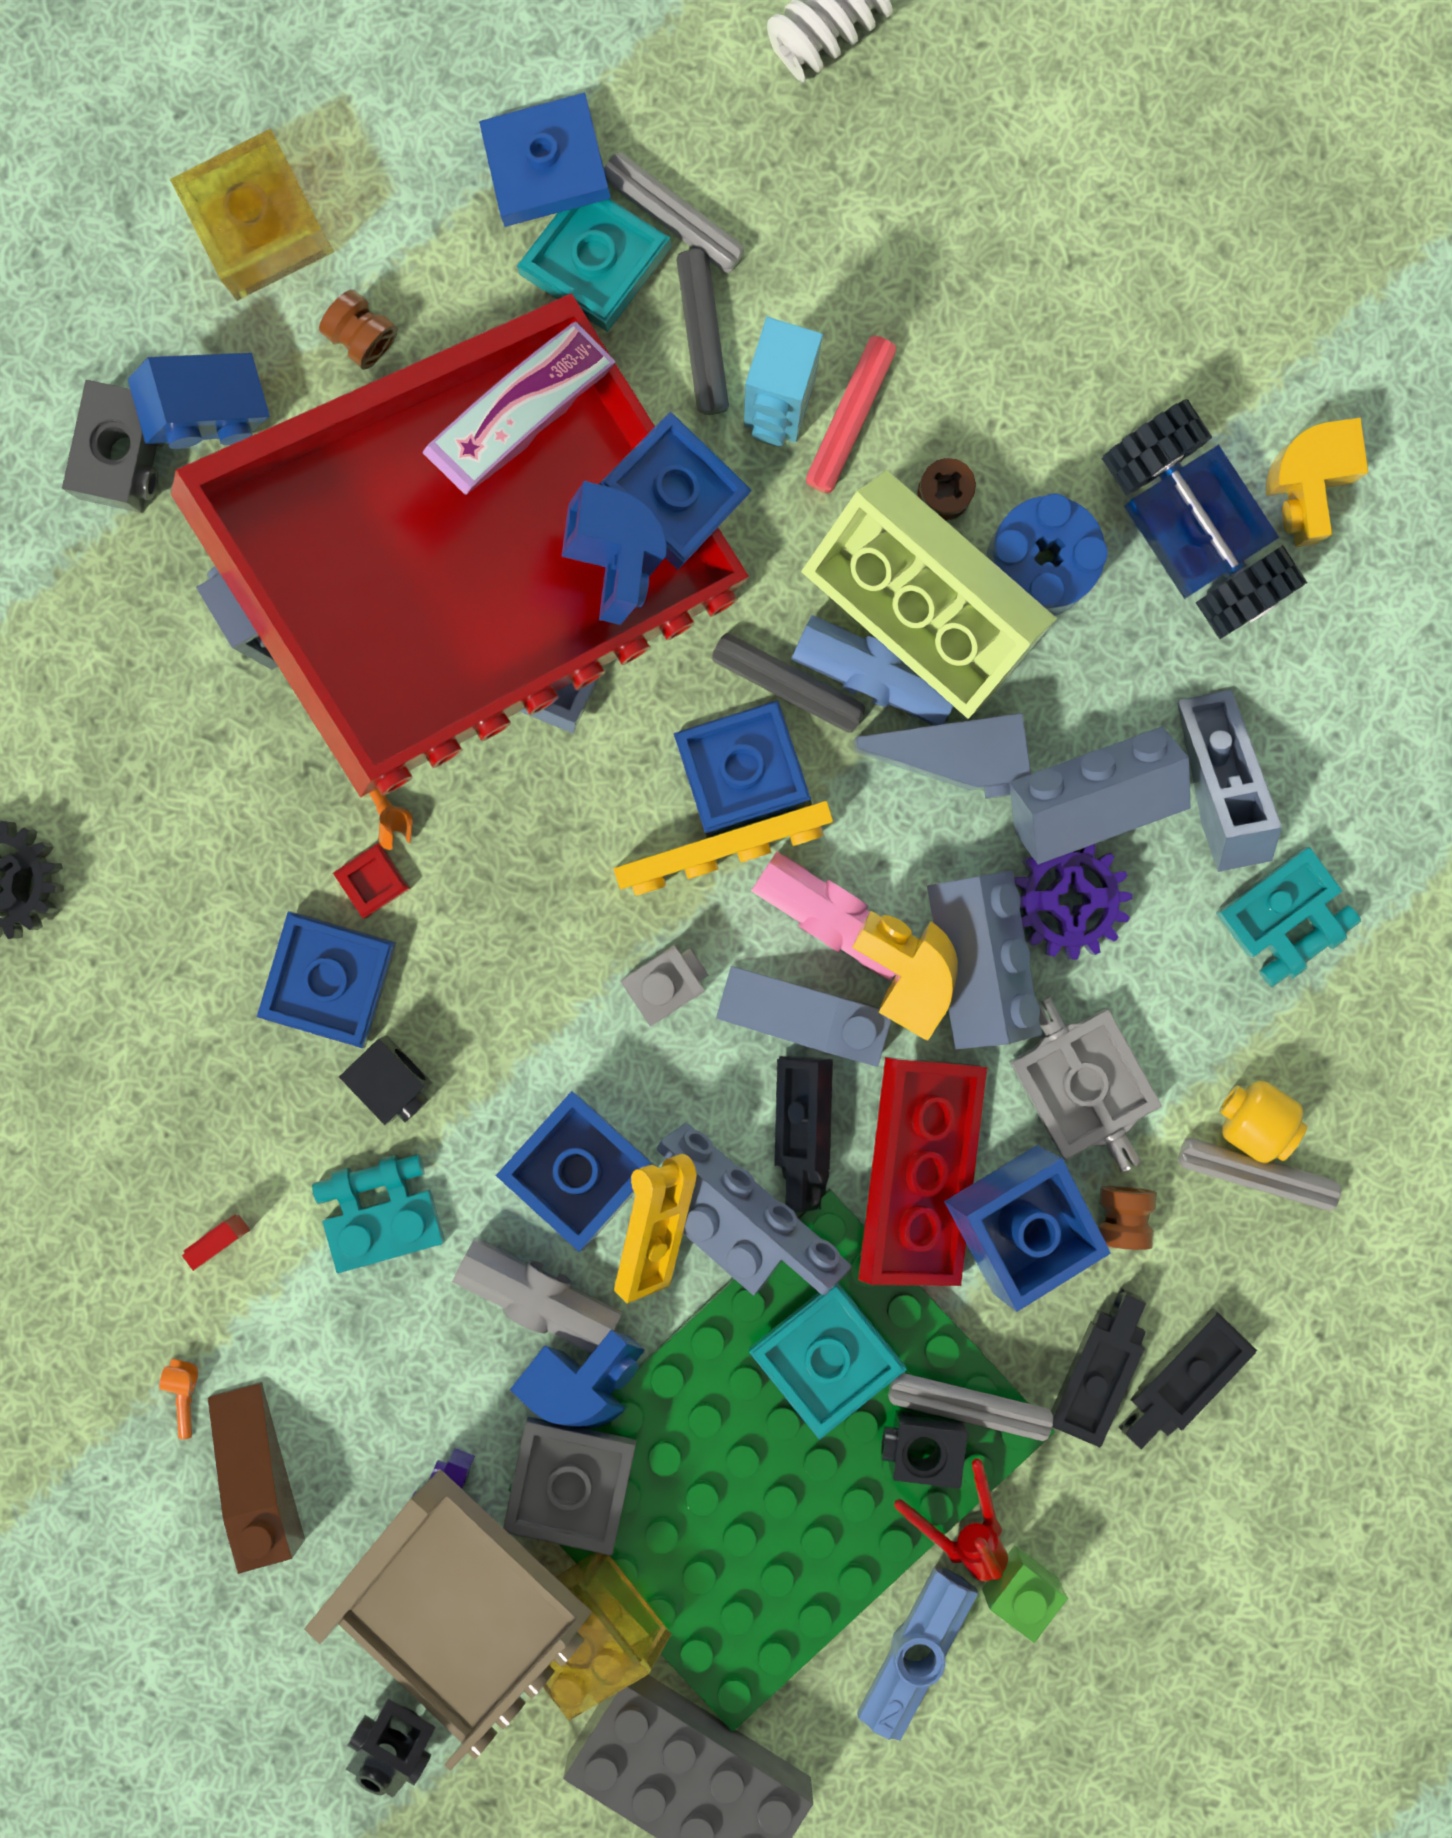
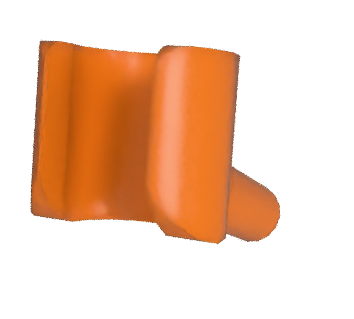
[369,788,413,850]
[159,1359,198,1439]

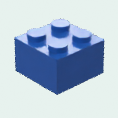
[495,1091,656,1252]
[944,1145,1111,1312]

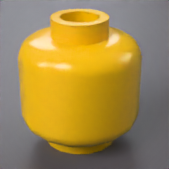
[1219,1081,1307,1163]

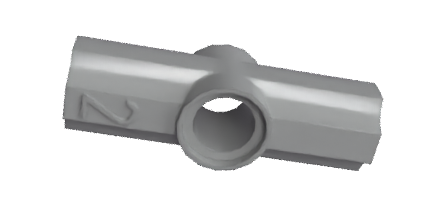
[452,1237,622,1354]

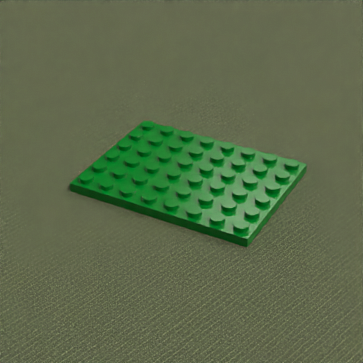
[508,1188,1055,1732]

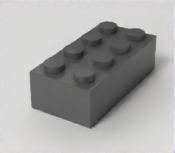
[563,1661,813,1838]

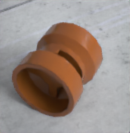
[319,289,398,370]
[1098,1186,1157,1250]

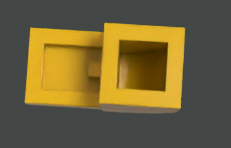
[1266,417,1368,547]
[852,911,958,1041]

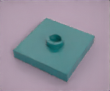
[517,199,672,332]
[749,1283,907,1440]

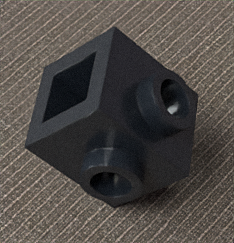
[345,1699,436,1798]

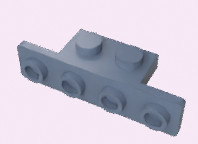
[657,1123,851,1296]

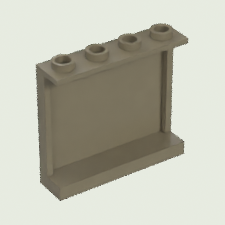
[304,1469,592,1771]

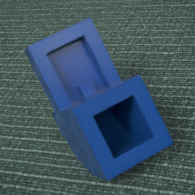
[562,481,667,625]
[510,1330,645,1429]

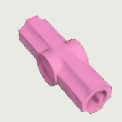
[751,852,896,981]

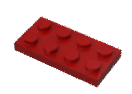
[858,1057,987,1286]

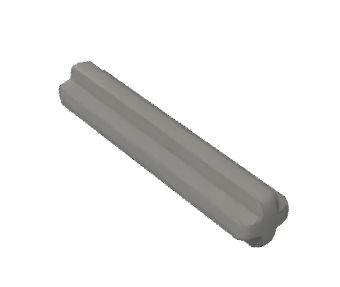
[604,152,744,273]
[1178,1138,1342,1211]
[888,1373,1053,1441]

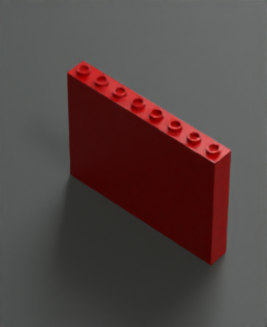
[170,293,749,798]

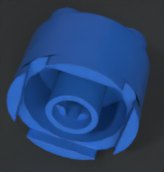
[986,493,1108,615]

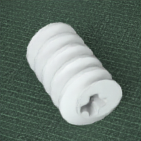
[767,0,893,83]

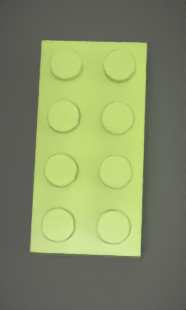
[801,470,1057,719]

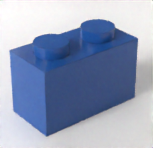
[127,353,270,449]

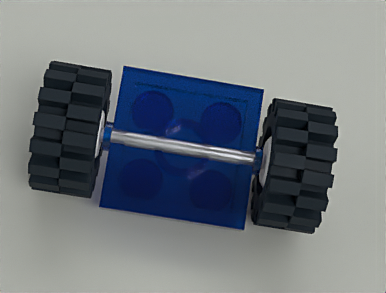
[1101,399,1308,639]

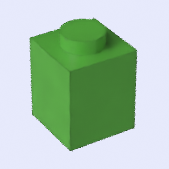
[982,1545,1068,1643]

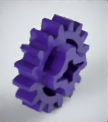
[1014,844,1133,960]

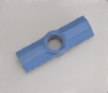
[791,615,953,726]
[857,1566,978,1741]

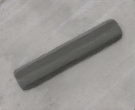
[676,249,729,415]
[712,633,865,733]

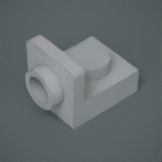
[620,945,709,1027]

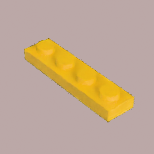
[613,801,833,896]

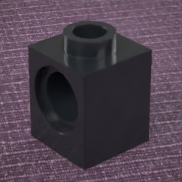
[339,1035,433,1125]
[881,1410,968,1489]

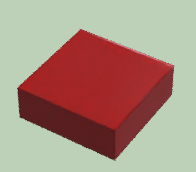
[333,843,411,919]
[182,1214,250,1271]

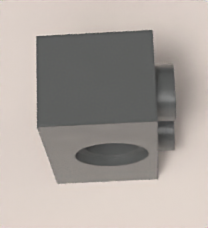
[62,379,165,513]

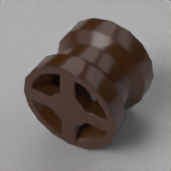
[917,458,976,521]

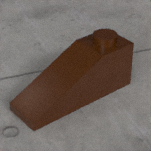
[208,1382,305,1574]

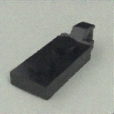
[774,1056,833,1212]
[1051,1288,1147,1448]
[1118,1309,1257,1450]

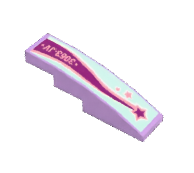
[422,321,616,495]

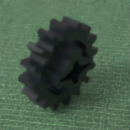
[0,821,64,939]

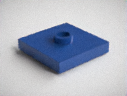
[479,92,611,227]
[599,411,752,570]
[673,700,812,838]
[257,911,397,1048]

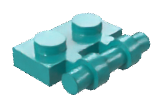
[1216,847,1361,988]
[312,1154,445,1274]

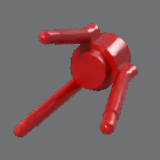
[894,1458,1009,1581]

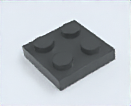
[503,1416,637,1555]

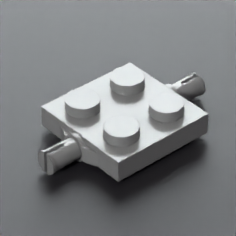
[1009,996,1162,1172]

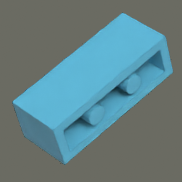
[744,316,823,446]

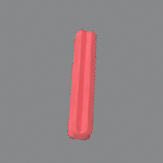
[806,335,896,493]

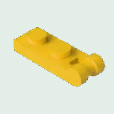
[614,1154,696,1304]

